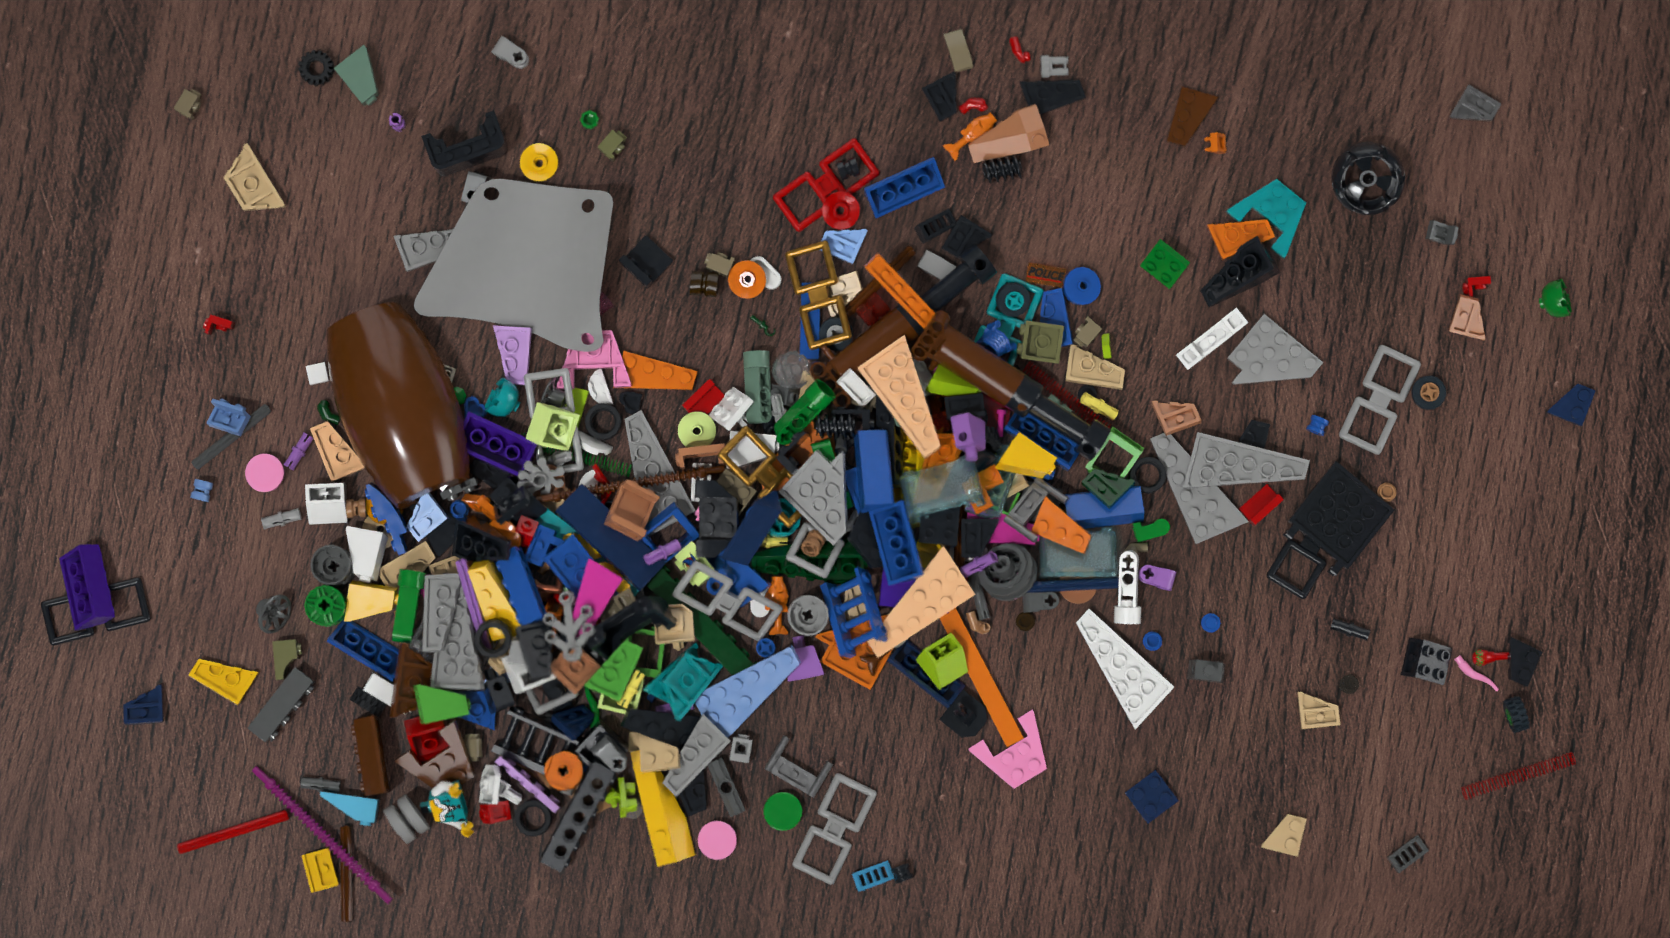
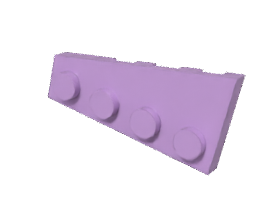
[495,756,561,813]

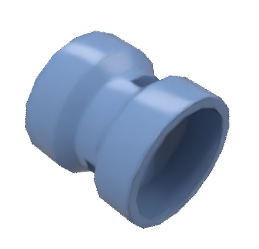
[190,479,213,502]

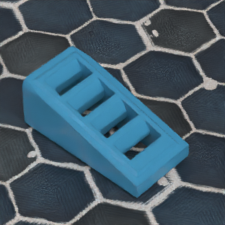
[852,860,895,892]

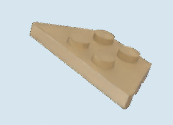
[224,143,286,211]

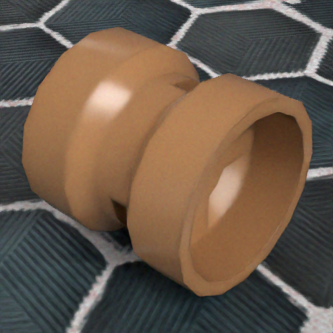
[346,498,367,518]
[801,530,826,557]

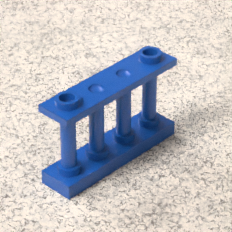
[820,567,888,658]

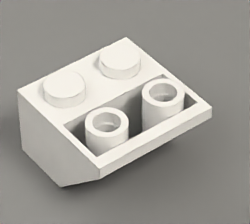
[305,483,348,525]
[501,655,556,694]

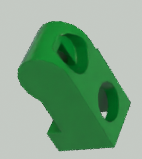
[1132,519,1170,543]

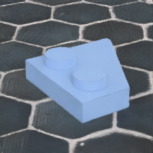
[820,229,868,264]
[407,493,449,542]

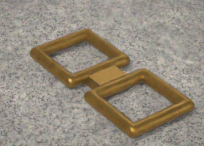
[785,240,852,350]
[718,426,802,528]

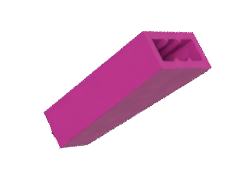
[967,503,1039,546]
[573,558,623,638]

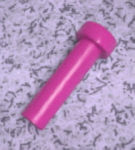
[997,409,1006,437]

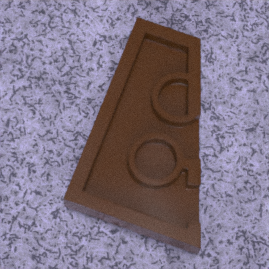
[1166,87,1218,147]

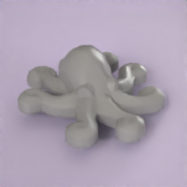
[517,457,565,495]

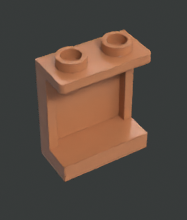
[675,443,726,470]
[604,480,660,541]

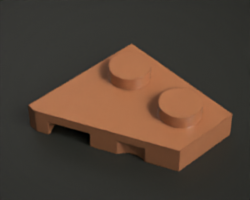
[1152,400,1202,436]

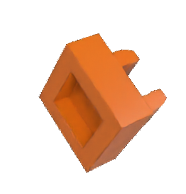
[1204,132,1226,154]

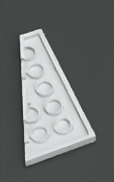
[1076,609,1174,729]

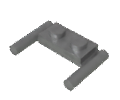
[1003,478,1069,543]
[764,735,833,798]

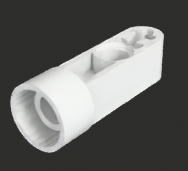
[1114,550,1141,624]

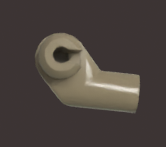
[1123,542,1148,563]

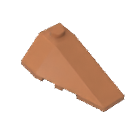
[968,104,1049,163]

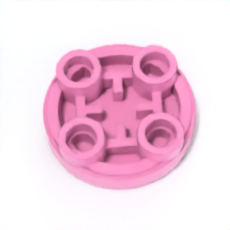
[245,454,284,492]
[698,821,737,860]

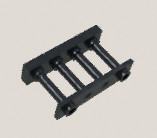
[491,706,582,776]

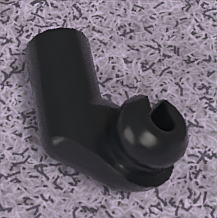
[762,407,775,435]

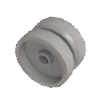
[383,794,430,844]

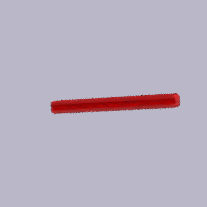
[177,810,289,854]

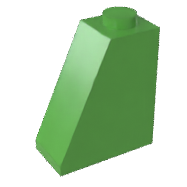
[413,685,471,724]

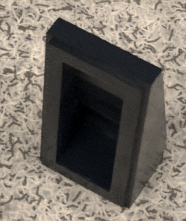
[914,209,956,244]

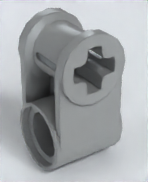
[491,36,529,68]

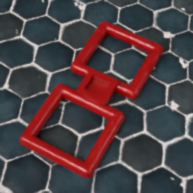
[773,138,880,232]

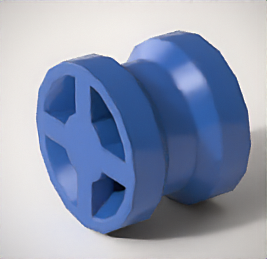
[1306,415,1329,436]
[756,638,775,658]

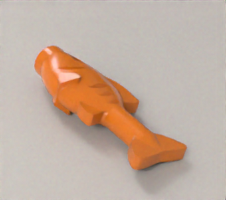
[943,113,997,160]
[764,576,789,635]

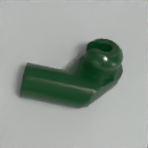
[317,400,341,425]

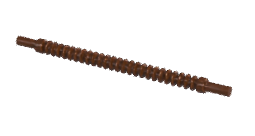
[535,465,725,503]

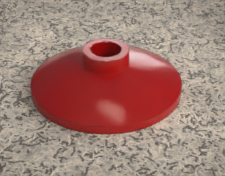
[822,191,860,230]

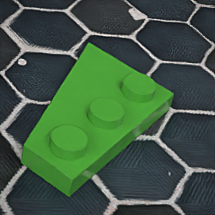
[584,640,643,701]

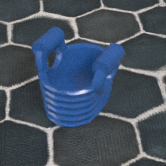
[976,320,1017,357]

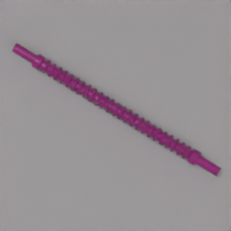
[252,766,393,904]

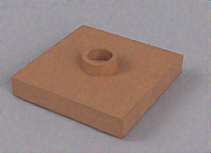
[551,648,601,695]

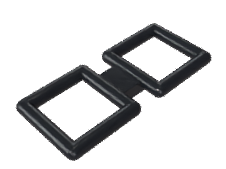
[1266,530,1326,599]
[41,577,151,646]

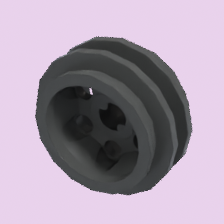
[978,543,1037,601]

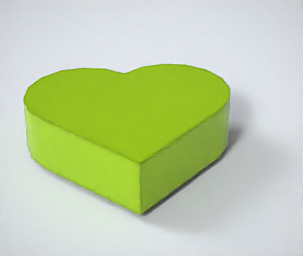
[1102,333,1111,359]

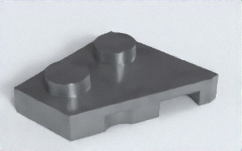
[1449,85,1501,121]

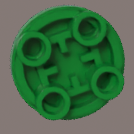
[764,792,802,831]

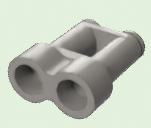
[1040,55,1068,78]

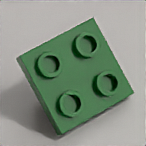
[1140,239,1190,289]

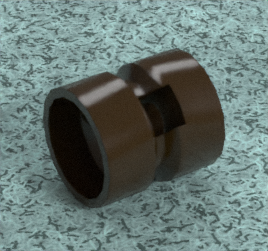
[690,271,719,298]

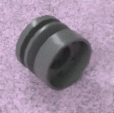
[310,545,355,588]

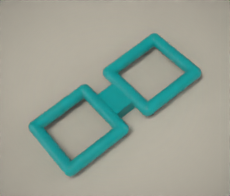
[974,273,1044,366]

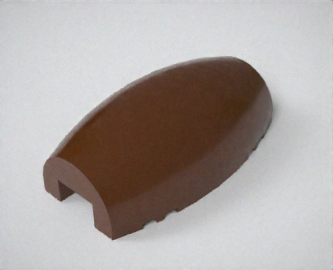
[326,302,470,510]

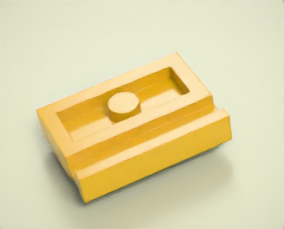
[301,848,339,893]

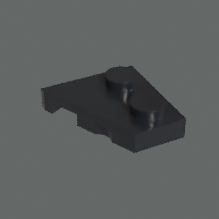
[922,71,957,122]
[941,215,992,258]
[961,519,999,558]
[1507,637,1542,687]

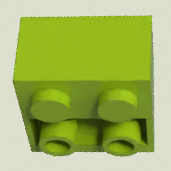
[916,633,968,690]

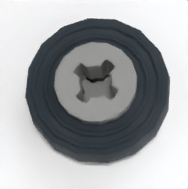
[819,316,853,351]

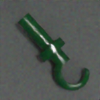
[750,315,776,336]

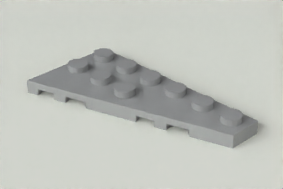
[625,410,696,536]
[1150,433,1249,545]

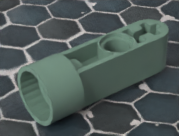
[743,350,772,424]

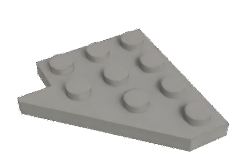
[1227,314,1323,385]
[779,450,848,545]

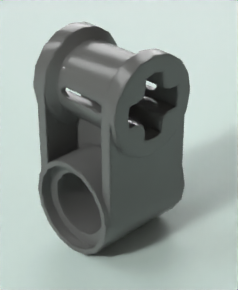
[1022,592,1059,613]
[592,735,627,772]

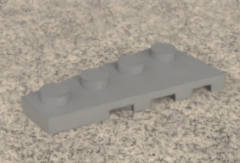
[662,714,730,796]

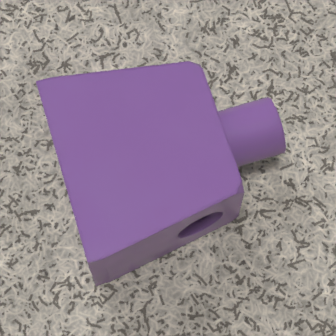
[951,413,986,461]
[787,635,824,682]

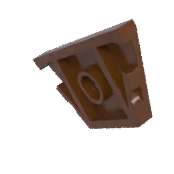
[390,643,433,718]

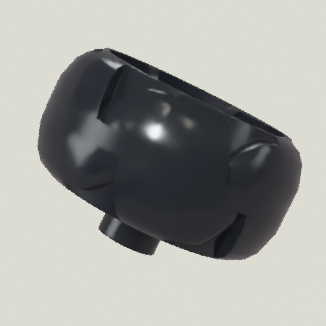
[1331,141,1405,215]

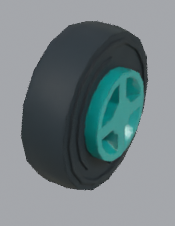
[996,283,1030,317]

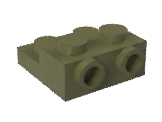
[1016,320,1064,364]

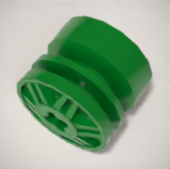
[304,585,347,627]

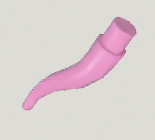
[1454,655,1499,691]

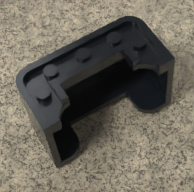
[421,110,508,176]

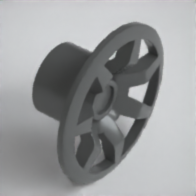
[540,377,566,408]
[256,594,292,634]

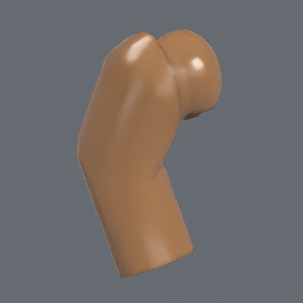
[966,610,991,634]

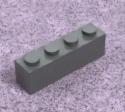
[247,667,315,743]

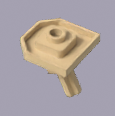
[655,604,695,651]

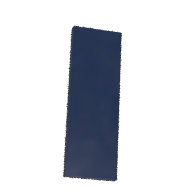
[555,484,665,591]

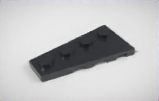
[409,497,456,558]

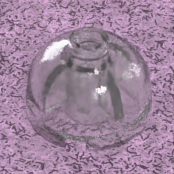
[772,350,809,389]

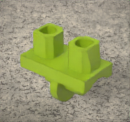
[605,777,637,818]

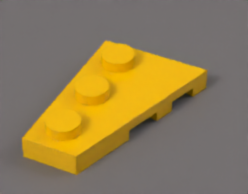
[189,659,259,706]

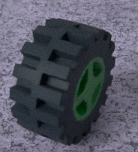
[1503,696,1530,733]

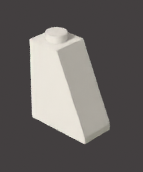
[726,431,780,471]
[346,526,388,583]
[363,673,413,715]

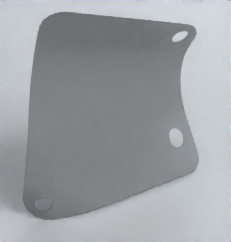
[414,179,613,352]

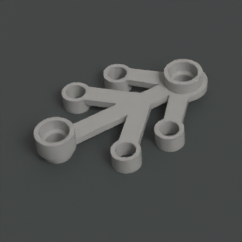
[543,591,595,662]

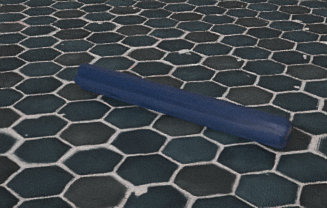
[1027,577,1119,593]

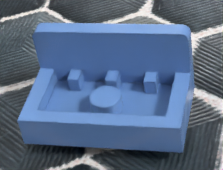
[207,399,251,436]

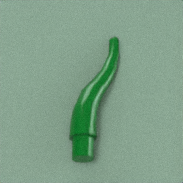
[584,686,600,728]

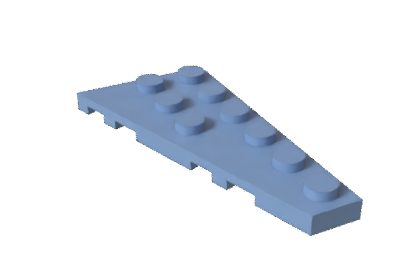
[695,646,801,738]

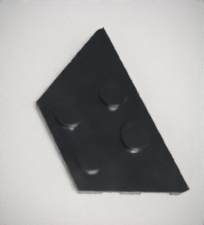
[847,512,883,569]

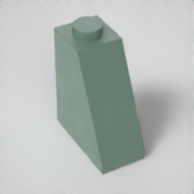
[334,45,379,106]

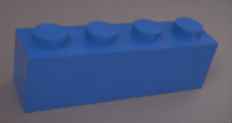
[495,546,549,625]

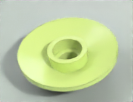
[678,411,716,447]

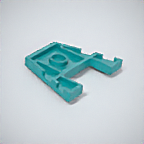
[1226,179,1306,259]

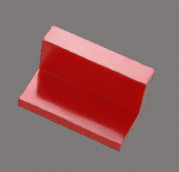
[682,379,724,415]
[1238,484,1284,526]

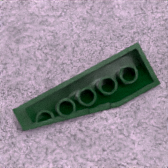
[752,540,868,584]

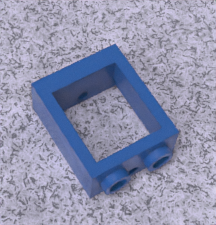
[640,502,699,563]

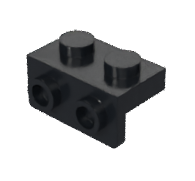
[944,393,986,424]

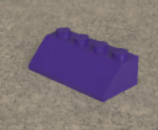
[463,411,538,478]
[59,544,115,630]

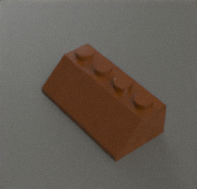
[351,715,390,796]

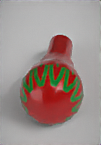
[1472,649,1509,666]

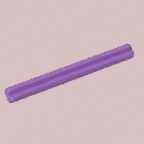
[455,559,492,649]

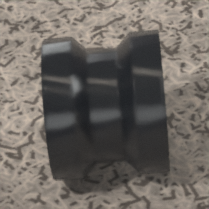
[891,863,914,884]

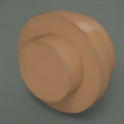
[1377,483,1396,502]

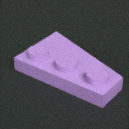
[493,326,532,385]

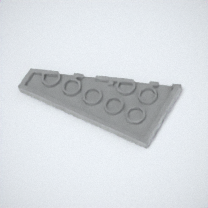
[1183,432,1310,488]
[430,573,485,690]

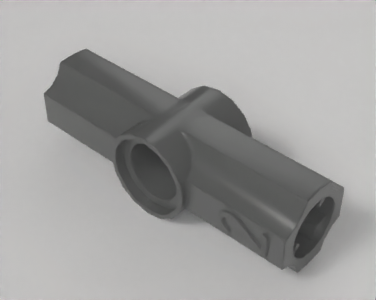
[707,758,746,818]

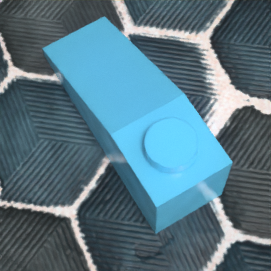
[320,792,380,826]

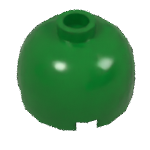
[1539,278,1572,318]

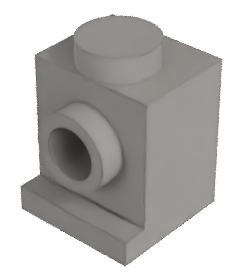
[730,734,753,763]

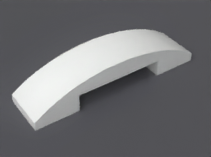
[1176,308,1248,370]

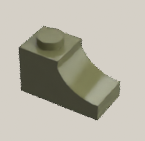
[272,639,302,681]

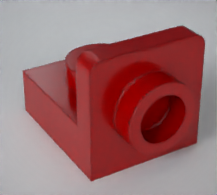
[1462,276,1491,297]
[203,314,235,335]
[515,515,539,549]
[479,800,512,824]

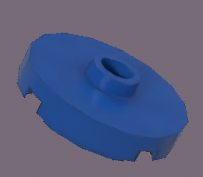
[1063,267,1101,305]

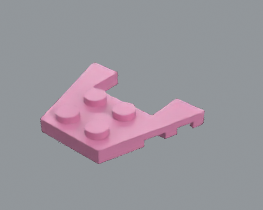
[556,330,632,390]
[968,710,1047,789]

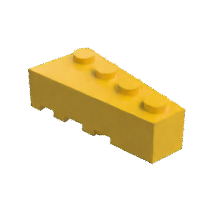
[468,560,522,641]

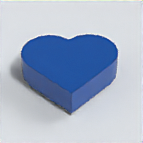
[465,396,487,418]

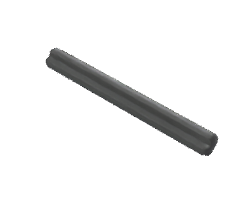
[191,404,271,470]

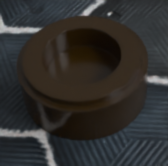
[1015,612,1035,631]

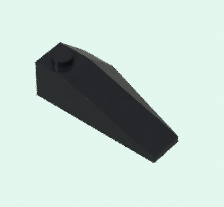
[1200,236,1281,307]
[452,515,511,561]

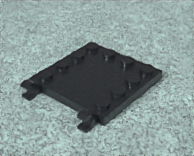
[1283,461,1395,576]

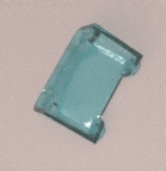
[900,456,986,524]
[1039,528,1118,578]

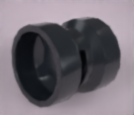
[836,157,860,180]

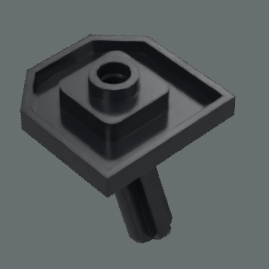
[939,690,987,738]

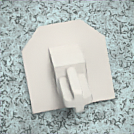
[479,765,523,805]

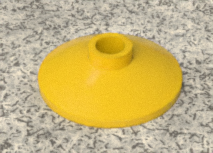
[520,143,558,181]

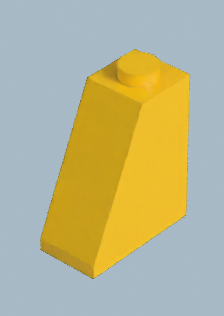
[995,432,1057,479]
[344,580,399,622]

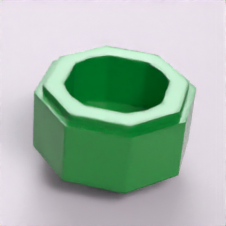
[580,110,599,130]
[454,387,467,405]

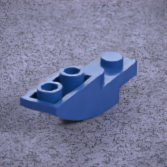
[364,482,409,555]

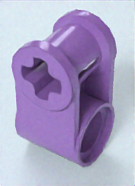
[1138,565,1176,591]

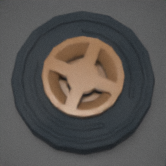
[1411,376,1446,410]

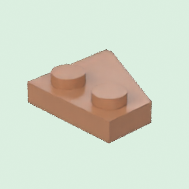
[1449,294,1485,341]

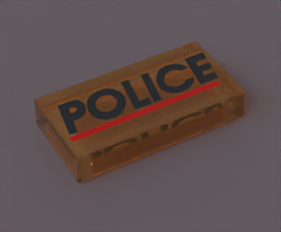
[1025,262,1066,288]

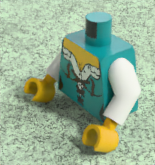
[420,780,474,837]

